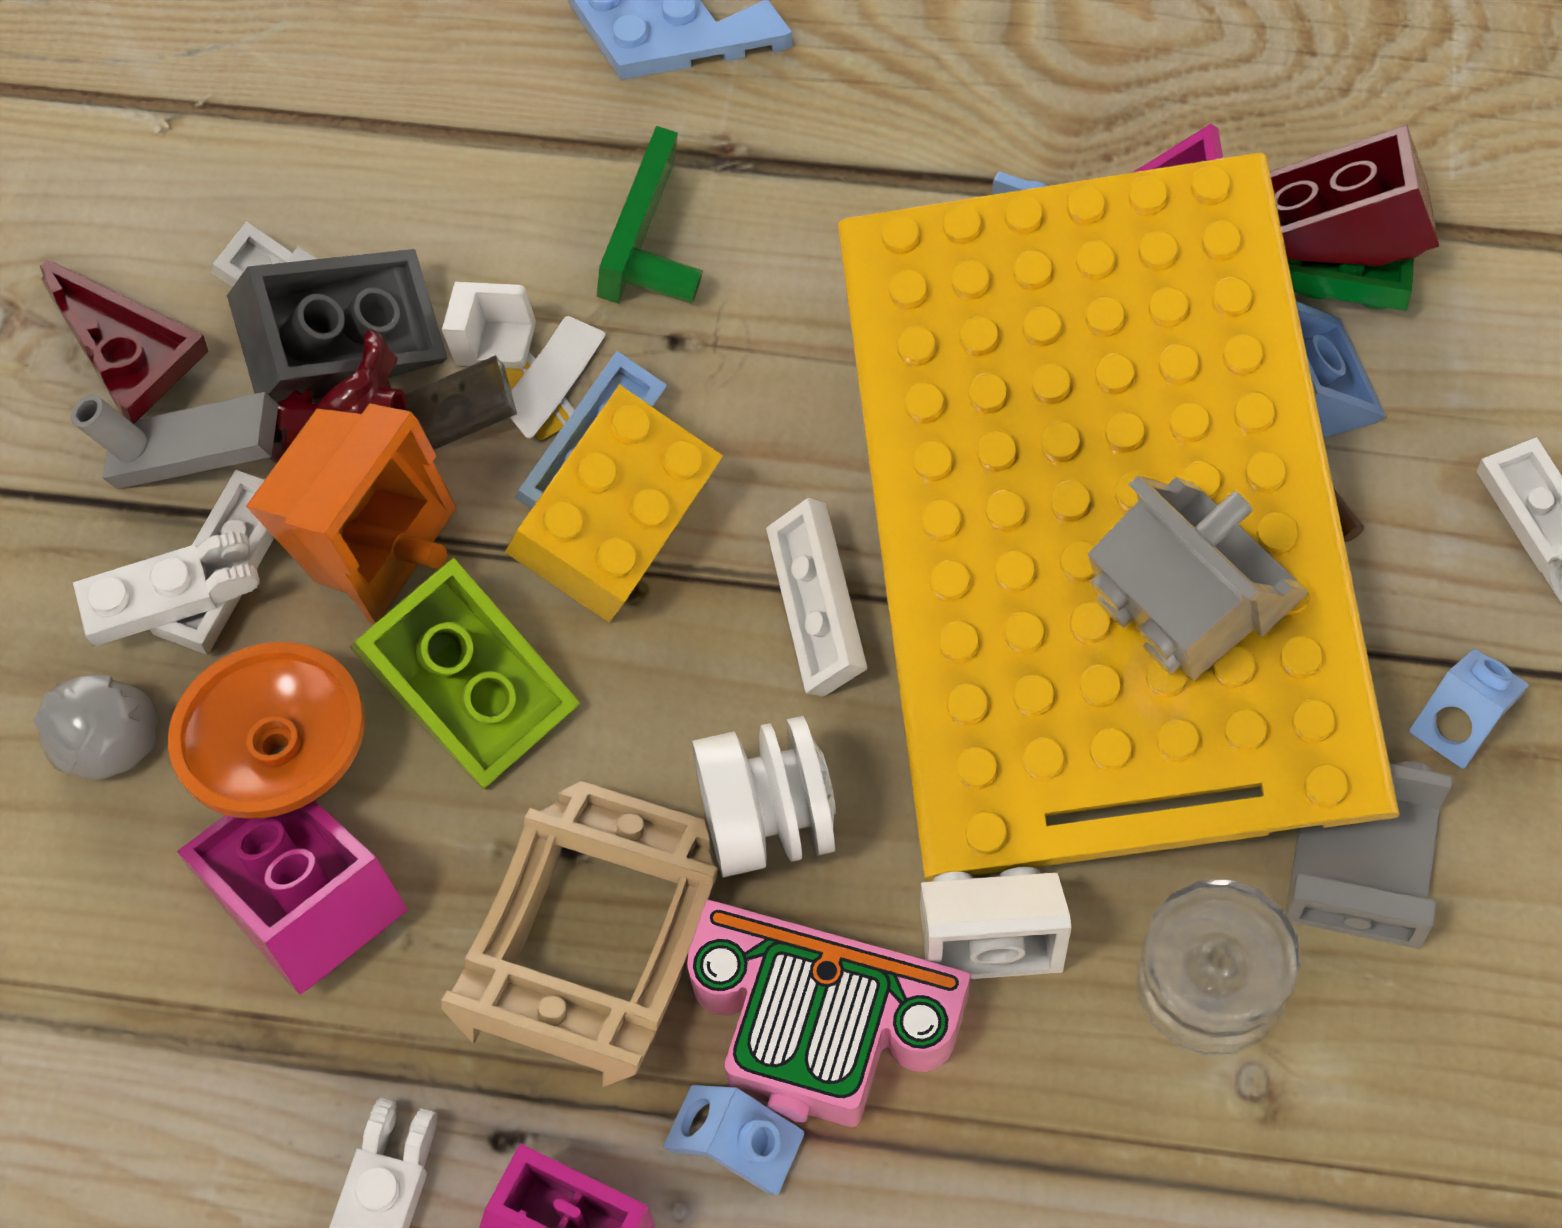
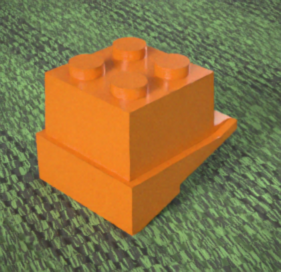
[246,403,457,624]

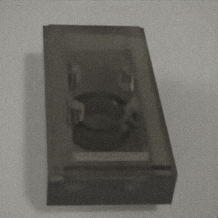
[405,355,517,450]

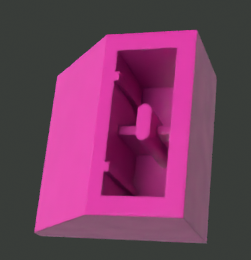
[479,1143,655,1228]

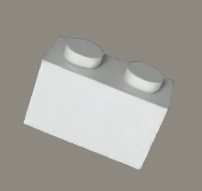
[920,867,1072,979]

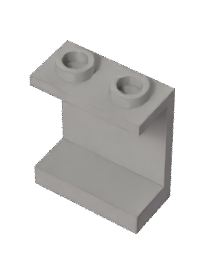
[1284,761,1452,949]

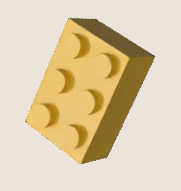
[505,384,723,623]

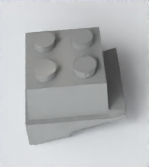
[1087,476,1308,681]

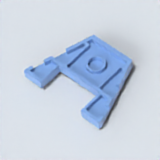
[569,0,793,80]

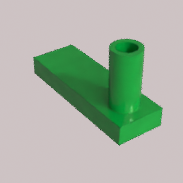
[596,126,703,304]

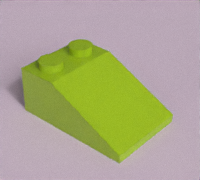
[349,557,581,789]

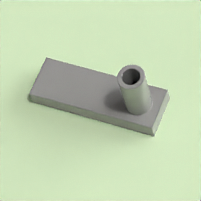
[71,392,278,489]

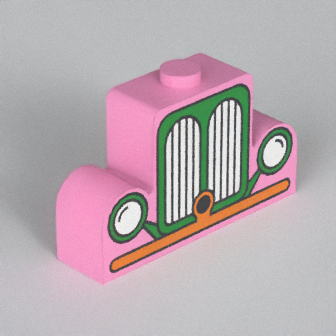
[687,899,971,1127]

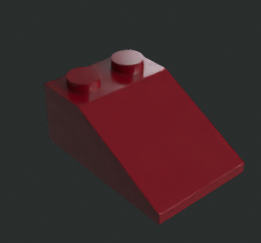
[1270,125,1439,266]

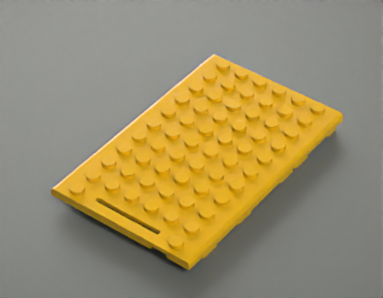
[837,153,1400,882]

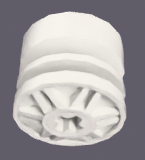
[692,716,836,878]

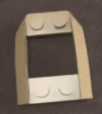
[441,781,718,1088]

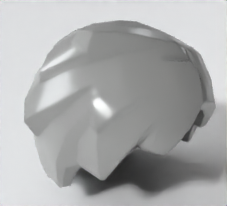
[34,674,160,780]

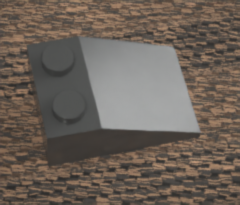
[227,249,447,402]

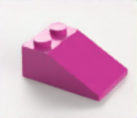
[177,800,408,995]

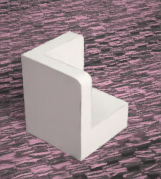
[442,282,536,369]

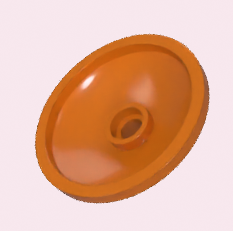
[168,642,365,819]

